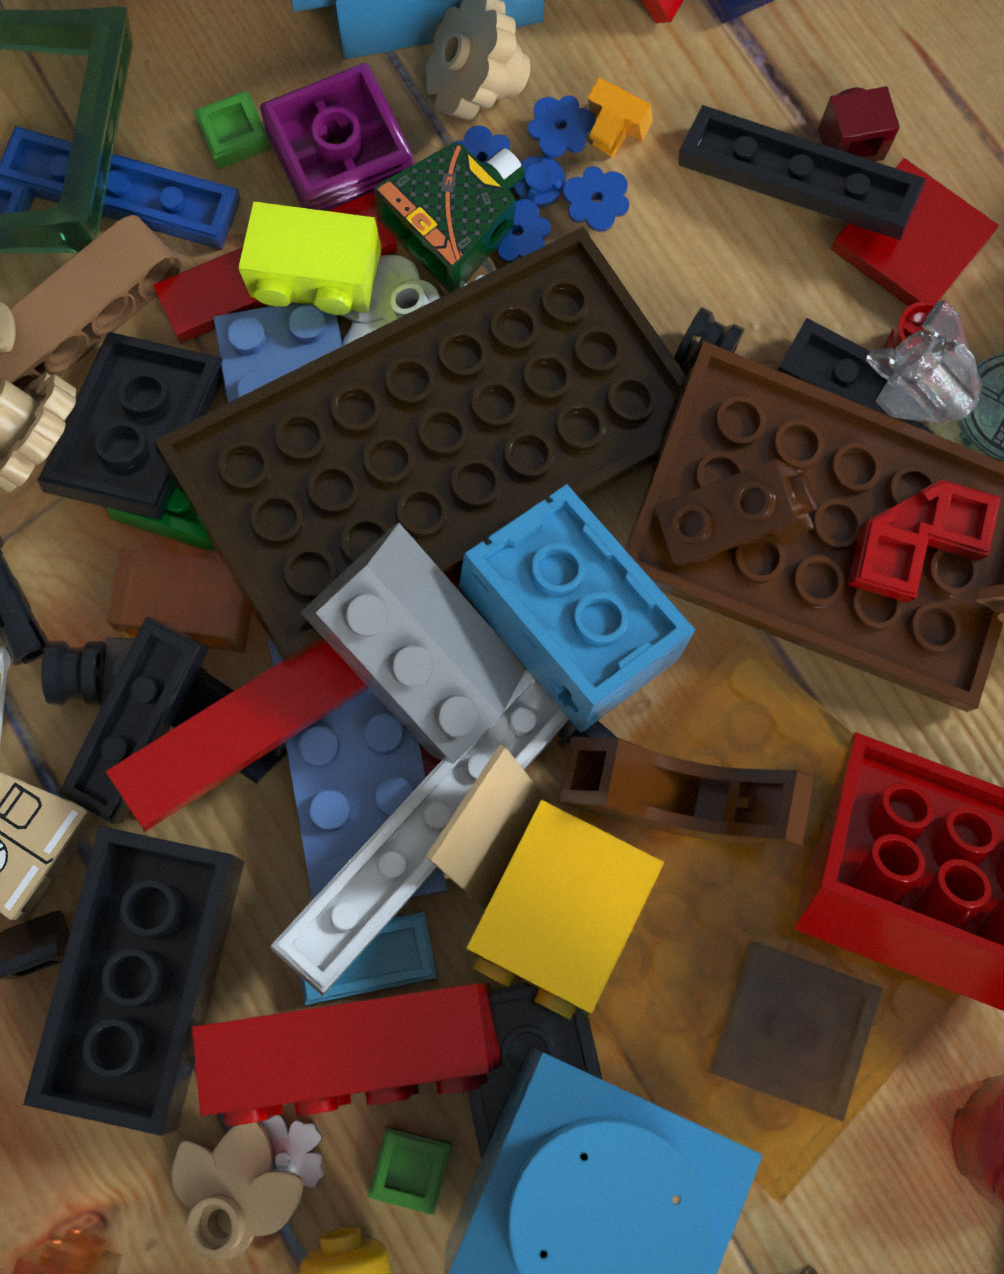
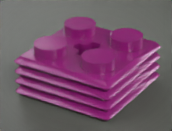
[260,63,414,211]

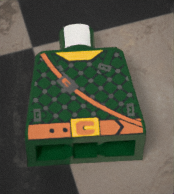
[374,143,525,293]

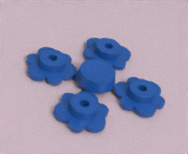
[454,95,629,263]

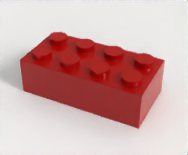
[192,983,502,1127]

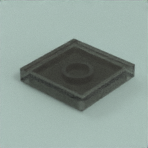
[708,941,882,1122]

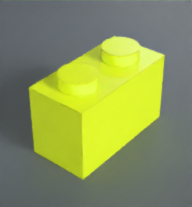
[238,201,382,315]

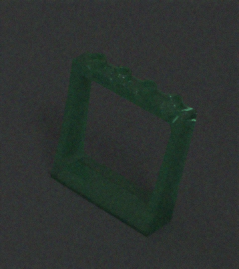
[0,6,133,253]

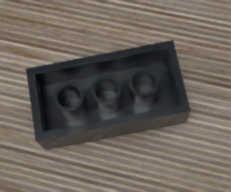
[23,826,244,1136]

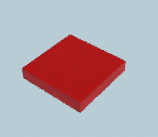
[830,158,1000,306]

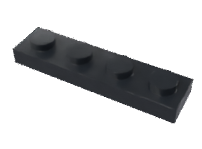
[679,105,926,241]

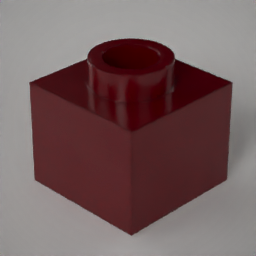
[818,86,900,161]

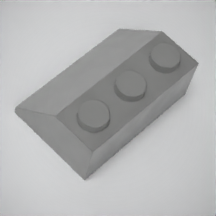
[300,523,526,764]

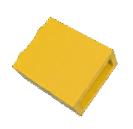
[466,800,664,1020]

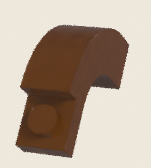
[558,737,814,848]

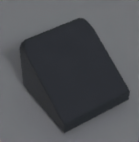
[0,911,70,980]

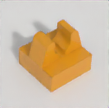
[587,77,654,157]

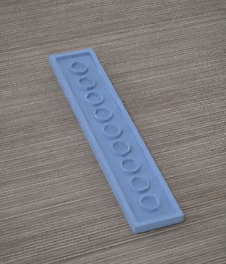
[214,303,448,900]

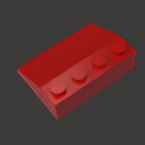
[793,732,1004,1011]

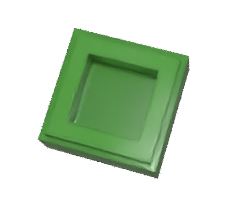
[193,90,271,170]
[368,1126,451,1215]

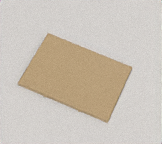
[425,744,552,910]

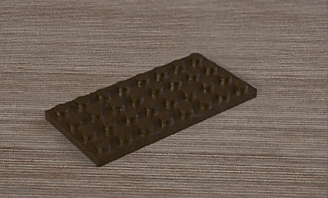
[154,227,687,663]

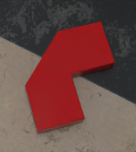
[848,479,1001,603]

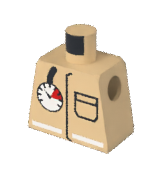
[0,772,100,921]

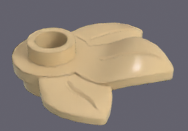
[172,1122,303,1261]

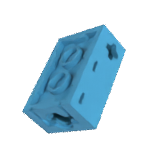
[458,484,696,733]

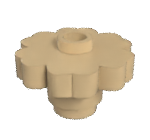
[426,0,530,121]
[0,372,76,493]

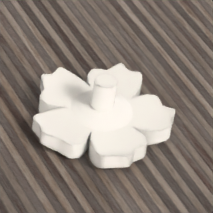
[262,1115,325,1188]

